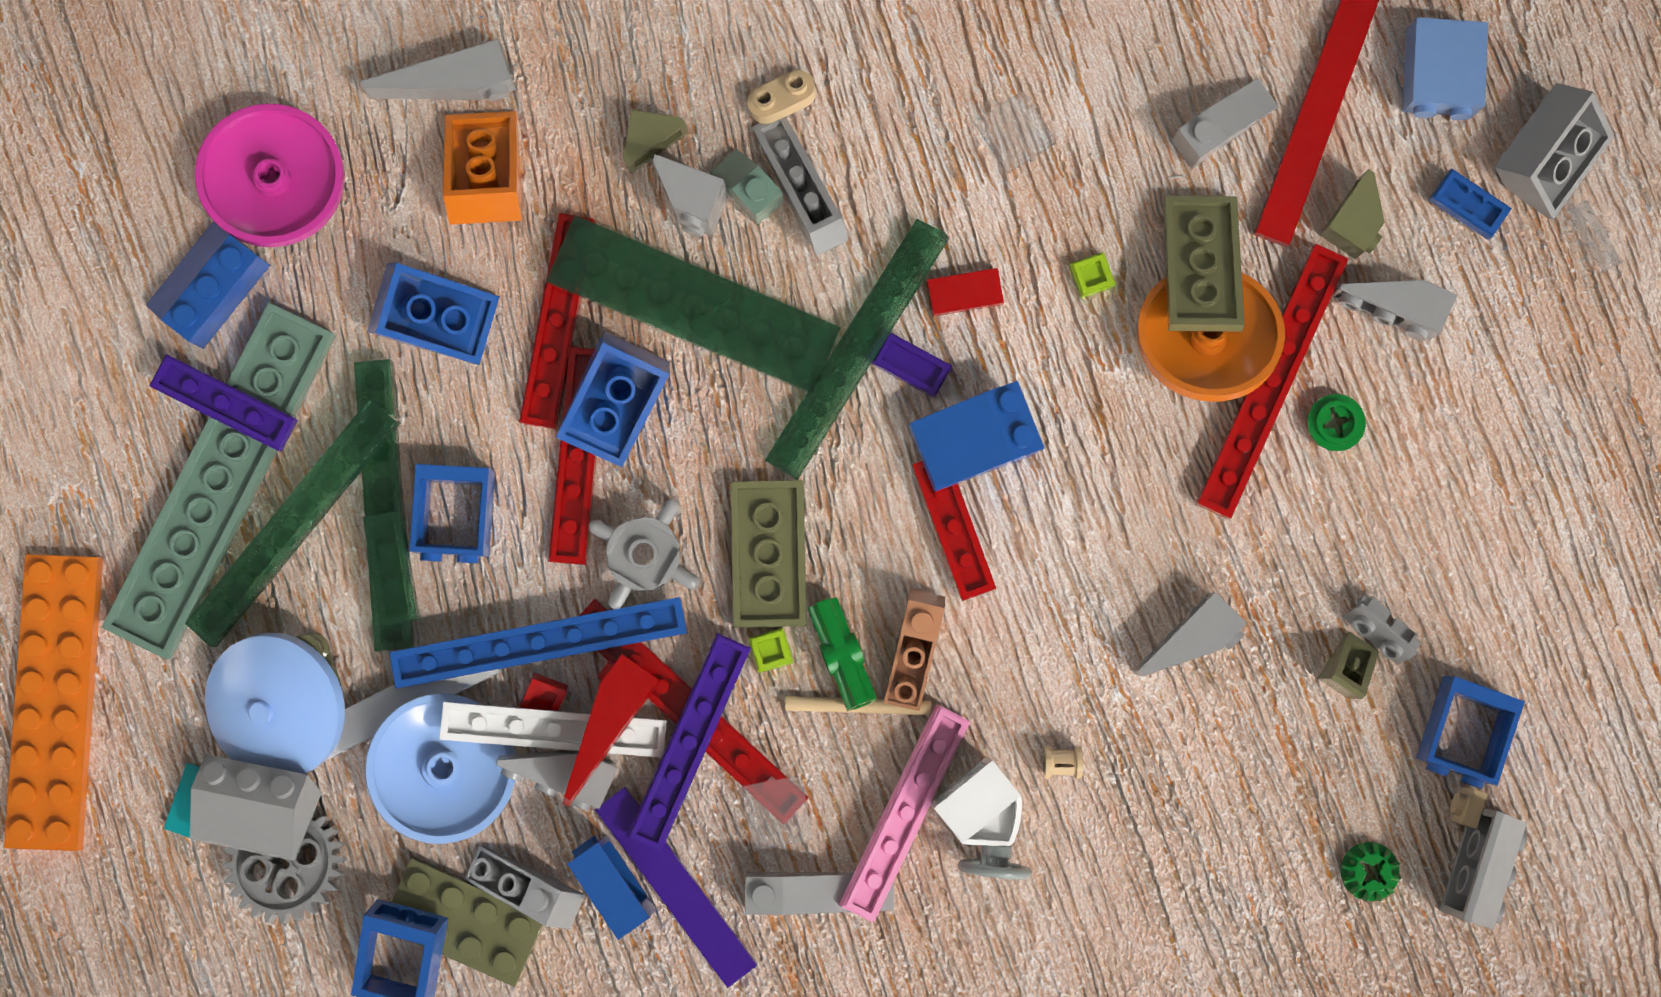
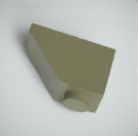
[1320,169,1385,259]

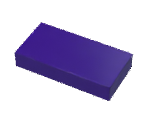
[872,332,952,399]

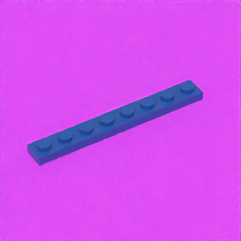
[389,597,688,689]

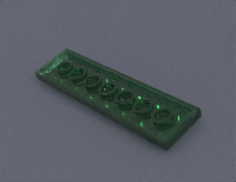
[546,215,841,395]

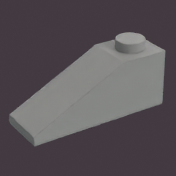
[1171,78,1279,169]
[1133,592,1247,676]

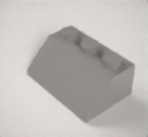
[1494,83,1614,220]
[190,754,322,861]
[1439,808,1527,930]

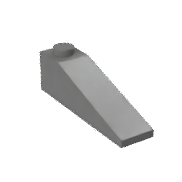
[360,39,516,101]
[752,117,849,256]
[745,872,894,915]

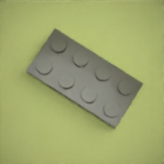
[1163,196,1245,332]
[731,480,807,628]
[391,857,543,987]

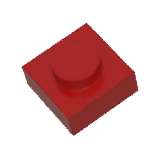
[519,672,568,711]

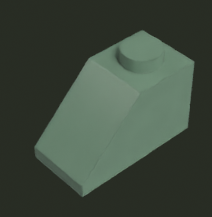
[710,149,784,226]

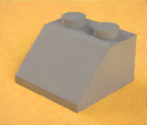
[652,154,728,237]

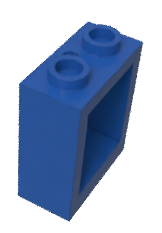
[409,464,495,564]
[1416,676,1525,789]
[567,835,657,940]
[351,899,448,997]

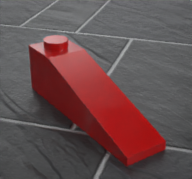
[563,654,658,807]

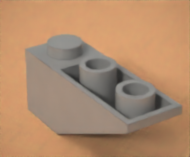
[1332,280,1457,341]
[496,750,618,811]
[464,845,585,929]

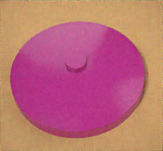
[195,104,345,247]

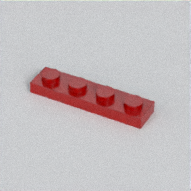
[912,461,997,602]

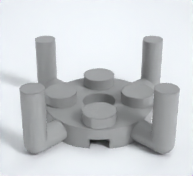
[589,499,701,609]

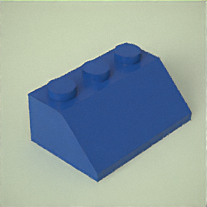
[146,221,270,349]

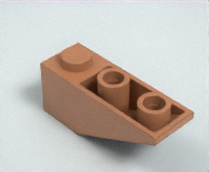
[884,588,946,711]

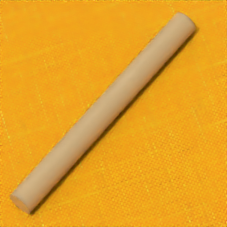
[785,696,932,715]

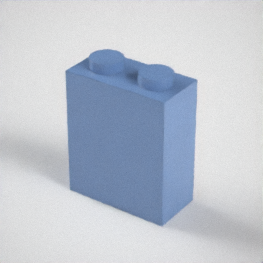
[1402,17,1488,120]

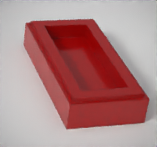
[927,268,1004,317]

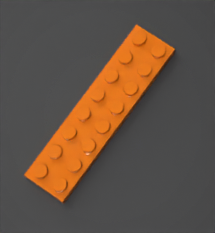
[4,554,103,851]

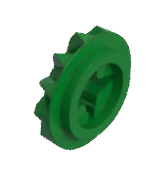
[1306,394,1366,452]
[1341,842,1401,902]

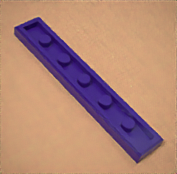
[626,633,751,852]
[595,786,758,988]

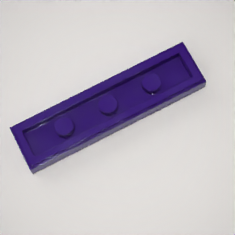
[149,354,298,452]

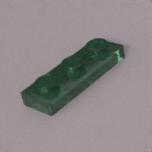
[363,511,420,626]

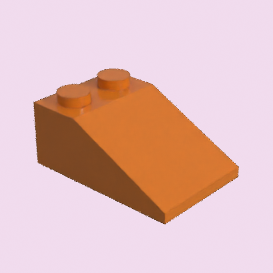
[443,111,522,225]

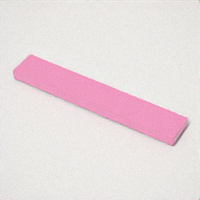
[839,704,970,923]

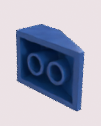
[367,263,500,365]
[556,331,670,467]
[908,381,1045,492]

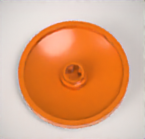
[1137,273,1285,402]

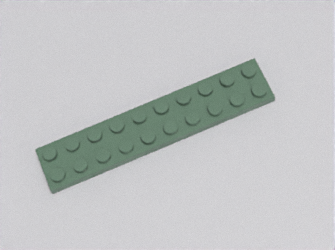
[101,302,336,659]

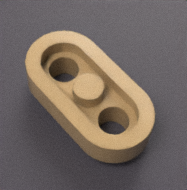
[747,70,816,124]

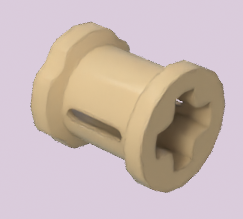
[1042,746,1083,779]

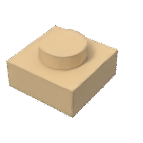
[1450,787,1488,829]

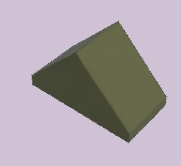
[623,110,689,173]
[1317,631,1379,699]

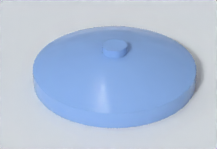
[205,633,345,774]
[365,694,515,844]

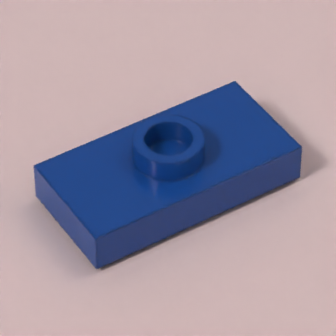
[1428,168,1512,240]

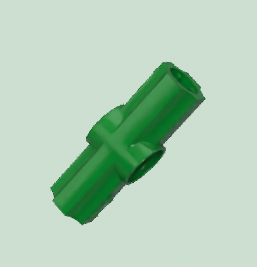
[808,597,876,712]

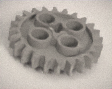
[222,808,347,924]

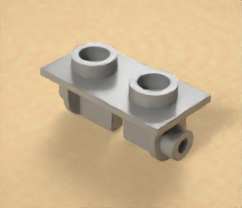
[1342,594,1421,665]

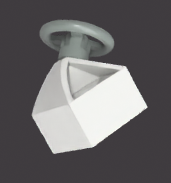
[931,757,1032,880]

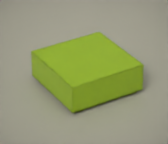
[1069,252,1116,299]
[749,628,794,673]

